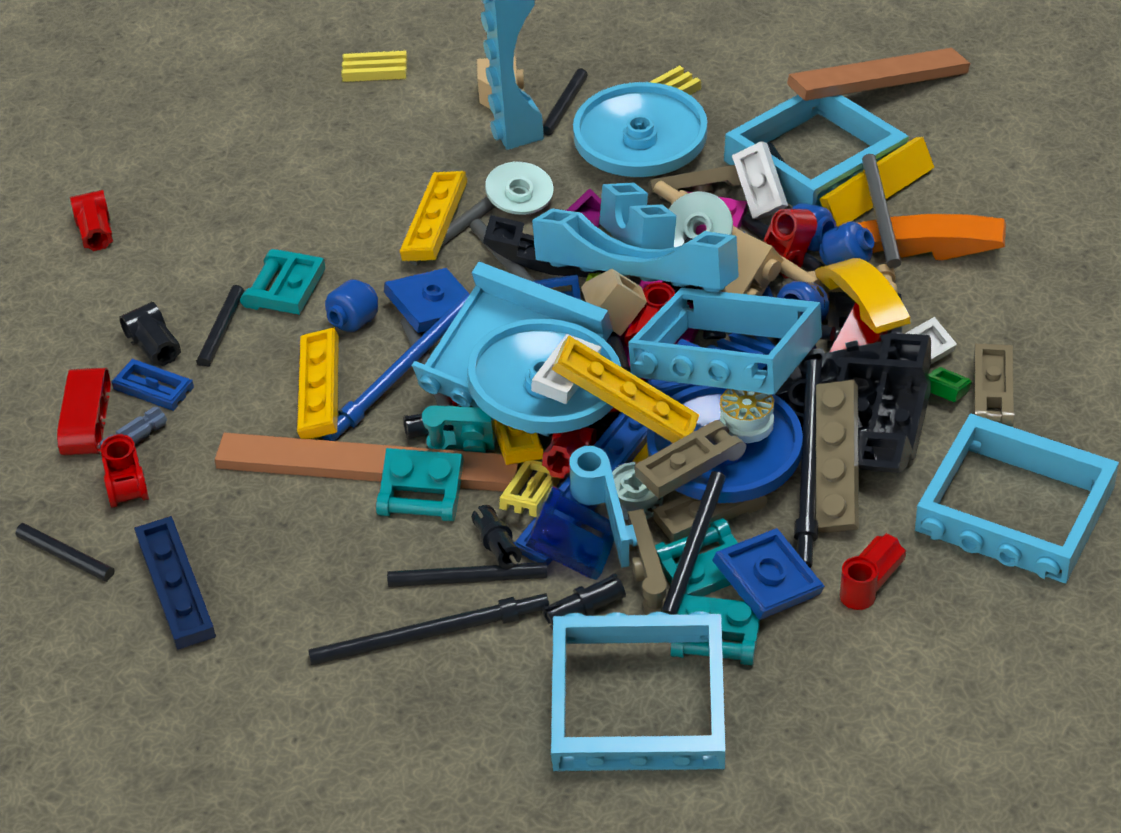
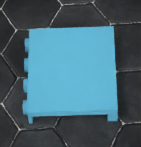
[412,262,613,437]

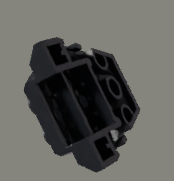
[775,333,931,473]

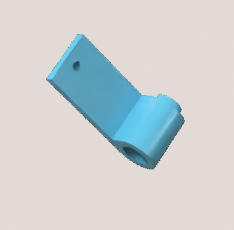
[570,446,637,568]

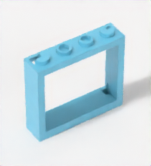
[724,95,909,207]
[628,288,822,394]
[915,413,1119,584]
[551,611,725,771]

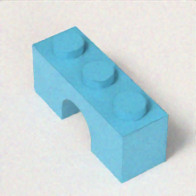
[599,183,677,250]

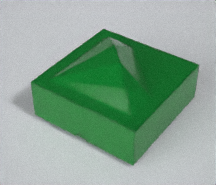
[928,367,972,402]

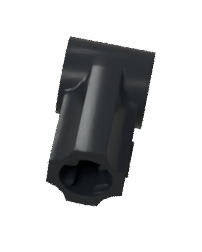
[119,302,181,367]

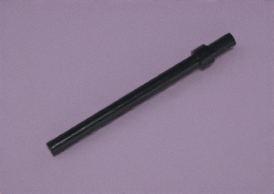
[794,359,822,568]
[308,593,549,665]

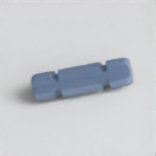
[99,407,167,450]

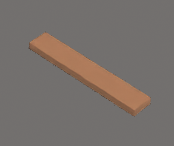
[787,48,970,101]

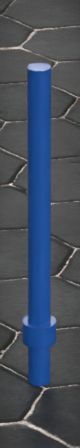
[321,294,470,441]

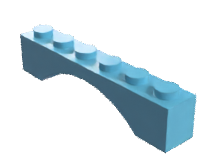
[481,0,544,150]
[532,208,739,292]

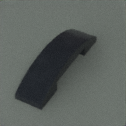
[483,215,606,278]

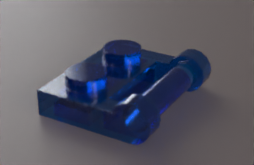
[525,486,614,580]

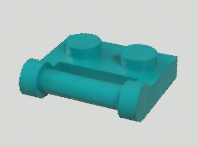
[240,249,326,315]
[422,405,496,453]
[376,448,464,522]
[655,518,738,597]
[671,595,760,666]

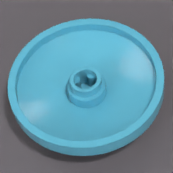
[573,82,707,177]
[467,318,621,434]

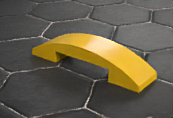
[815,258,911,334]

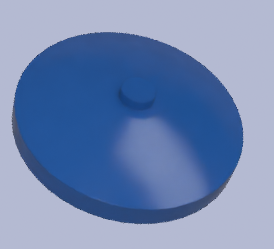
[647,385,803,503]

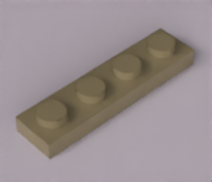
[816,380,859,533]

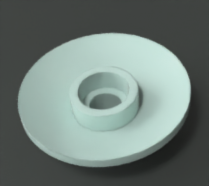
[485,162,554,215]
[669,191,733,247]

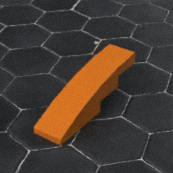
[858,214,1006,260]

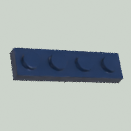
[134,516,216,650]

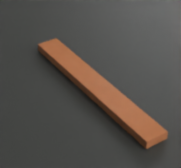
[215,433,520,491]

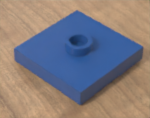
[384,268,469,333]
[712,528,825,620]

